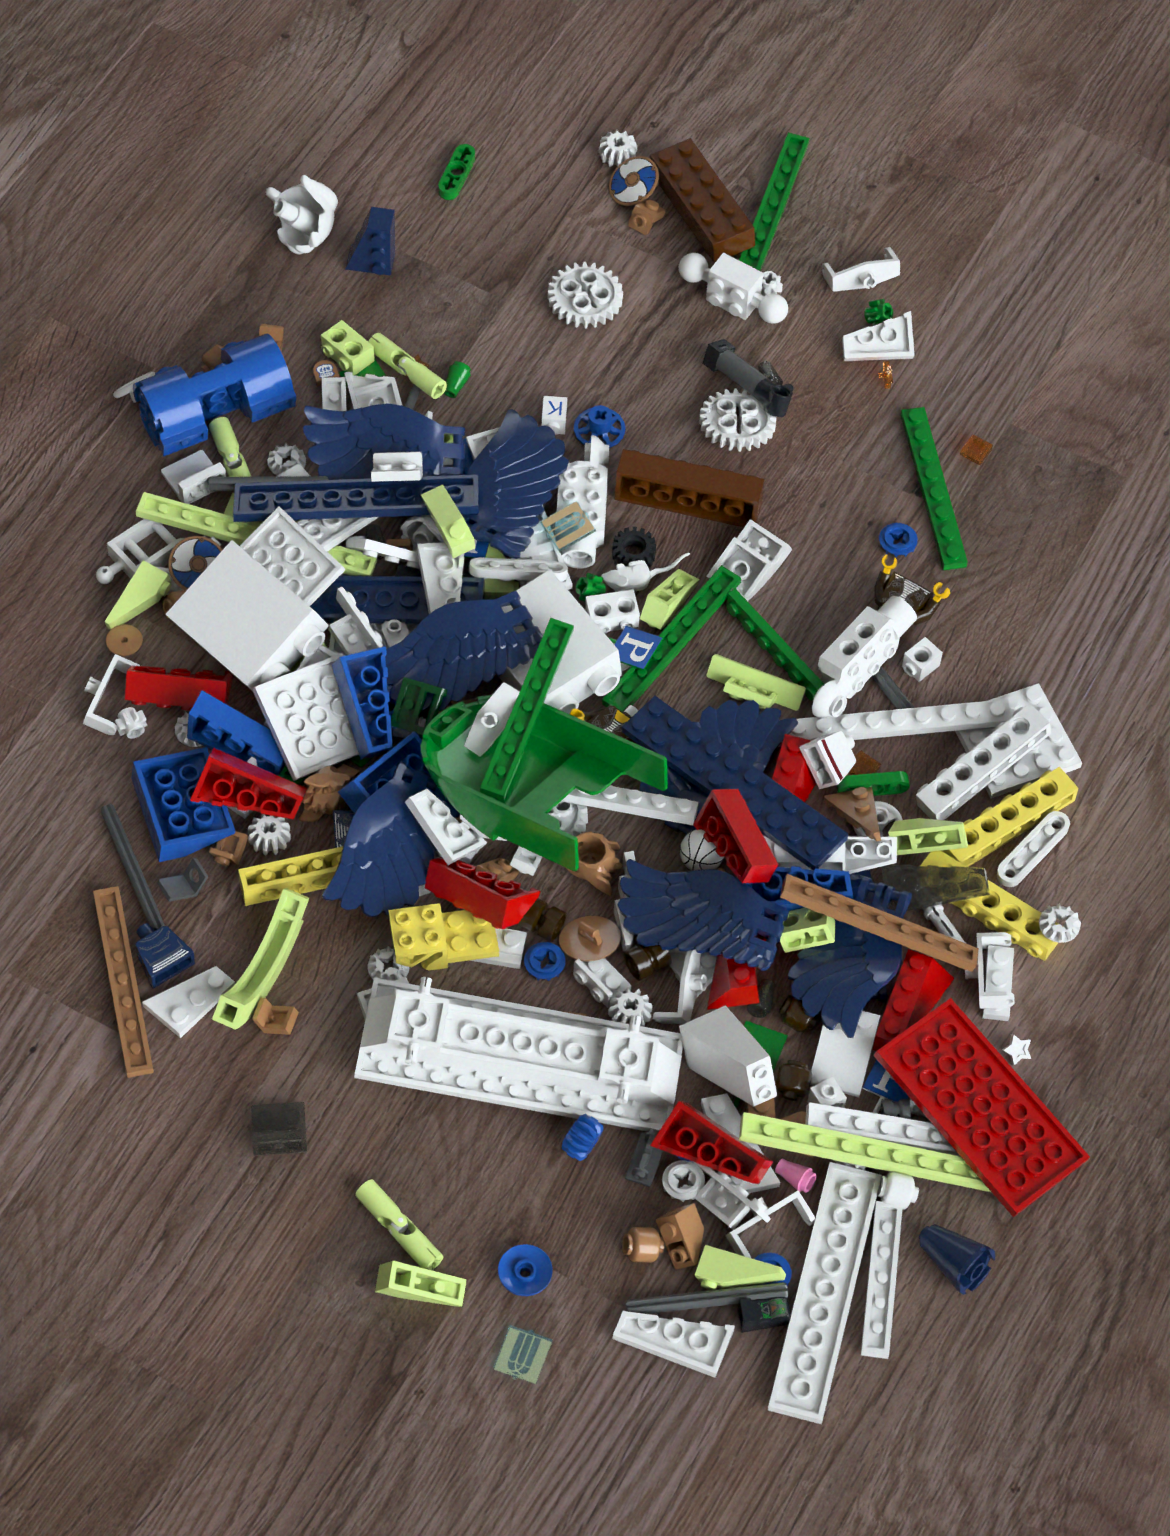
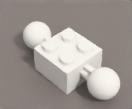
[679,253,788,324]

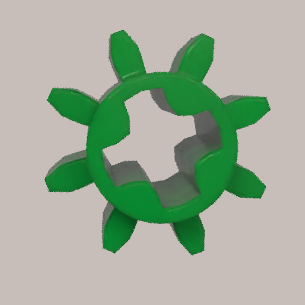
[864,299,893,326]
[576,573,606,602]

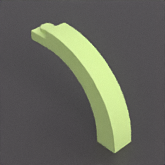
[212,888,309,1030]

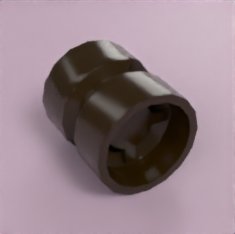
[519,898,567,942]
[623,945,672,981]

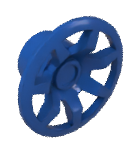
[574,405,625,448]

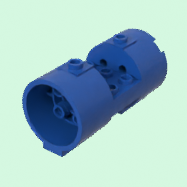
[133,333,296,456]

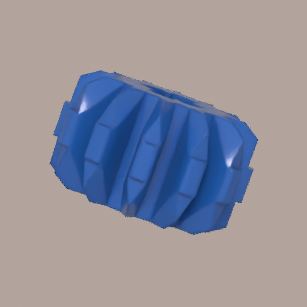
[562,1114,603,1161]

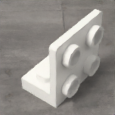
[161,450,226,504]

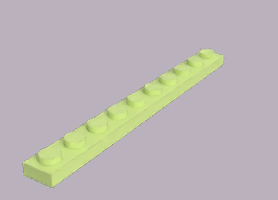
[136,492,377,576]
[739,1112,991,1192]

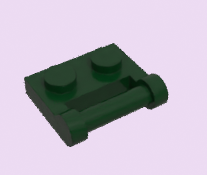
[391,677,448,735]

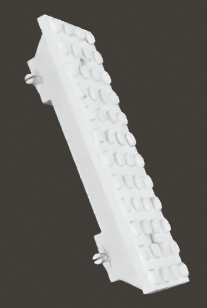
[354,977,683,1132]

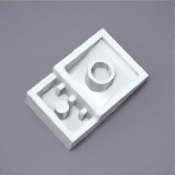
[706,519,792,601]

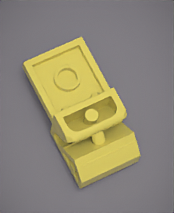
[389,903,499,971]

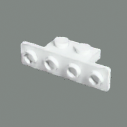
[328,587,384,655]
[694,1162,771,1230]

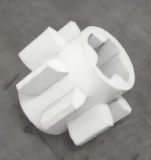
[761,271,783,297]
[115,707,147,739]

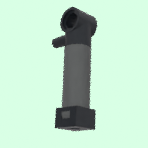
[702,339,793,417]

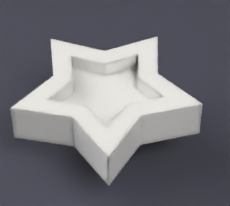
[1002,1034,1031,1065]

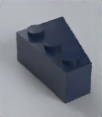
[345,207,395,275]

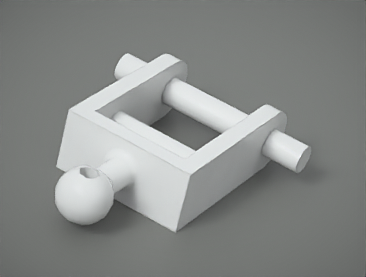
[96,518,184,584]

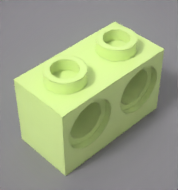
[321,320,375,376]
[780,908,835,953]

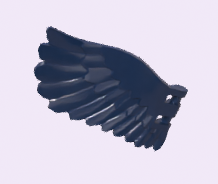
[303,403,465,480]
[462,409,569,559]
[385,591,543,711]
[639,700,798,835]
[322,761,460,917]
[617,859,789,971]
[788,874,912,1038]

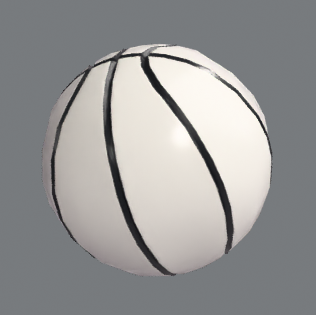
[680,829,724,871]

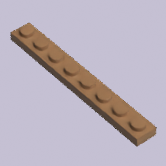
[780,874,979,972]
[93,886,154,1078]

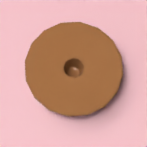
[106,624,143,656]

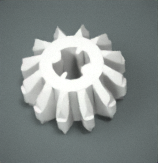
[599,130,637,167]
[248,814,291,856]
[608,987,653,1027]

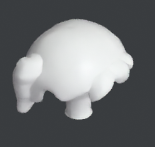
[266,175,338,255]

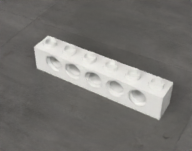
[916,703,1051,820]

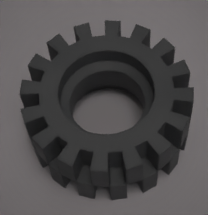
[612,527,656,567]

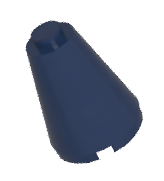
[919,1224,995,1295]

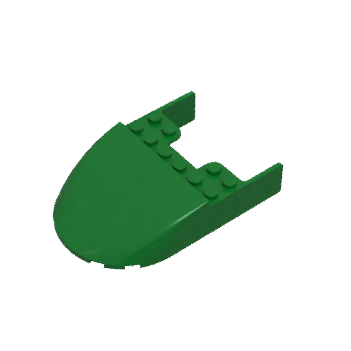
[420,695,668,872]

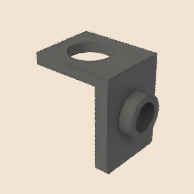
[157,858,208,902]

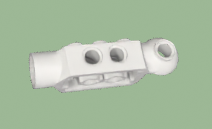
[556,435,609,569]

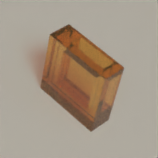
[960,434,993,465]
[848,750,881,775]

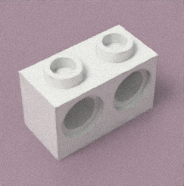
[585,589,640,634]

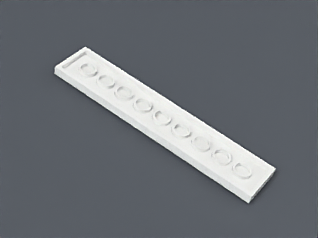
[768,1162,882,1424]

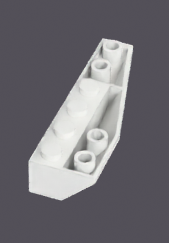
[762,834,897,874]

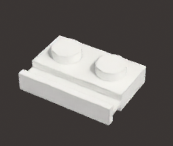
[470,928,527,969]

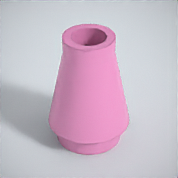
[775,1159,817,1193]

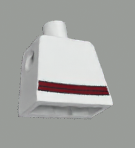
[799,731,856,789]

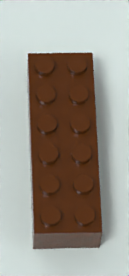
[650,138,755,263]
[615,449,765,527]

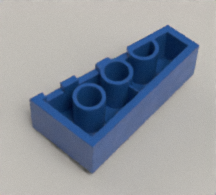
[332,646,393,760]
[187,690,286,776]
[745,866,853,918]

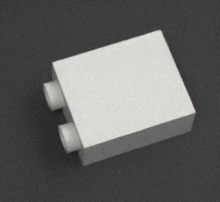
[166,540,329,691]
[498,569,622,714]

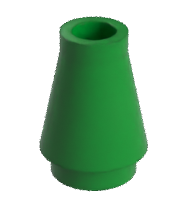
[444,361,471,398]

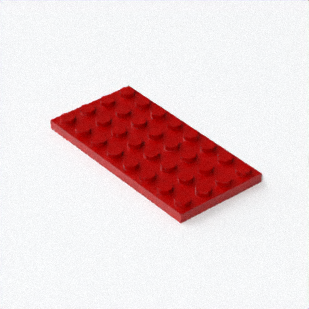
[873,998,1090,1217]

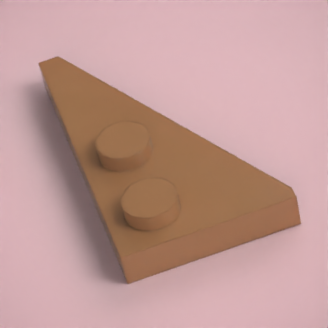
[824,787,881,842]

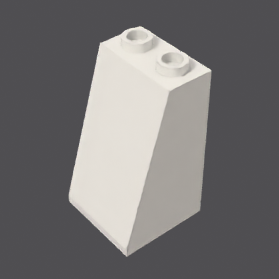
[679,1005,777,1107]

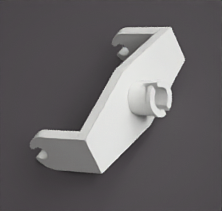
[822,247,900,292]
[83,654,140,735]
[464,682,520,757]
[965,932,1014,1008]
[652,948,707,1024]
[725,1191,815,1258]

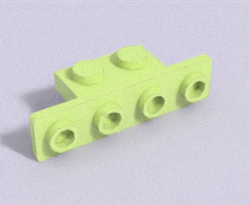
[707,654,806,711]

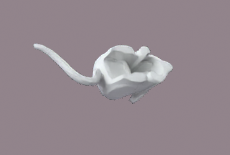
[601,553,690,592]

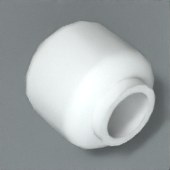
[877,1172,919,1209]

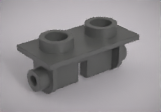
[625,1129,663,1187]

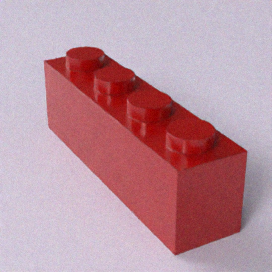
[125,665,233,711]
[772,734,817,803]
[190,748,307,820]
[693,789,778,883]
[424,857,540,929]
[872,949,954,1051]
[707,954,759,1010]
[650,1101,773,1184]

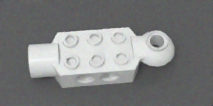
[812,596,917,718]

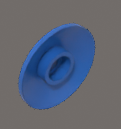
[498,1244,552,1296]

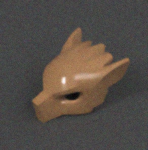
[299,764,360,822]
[567,831,622,896]

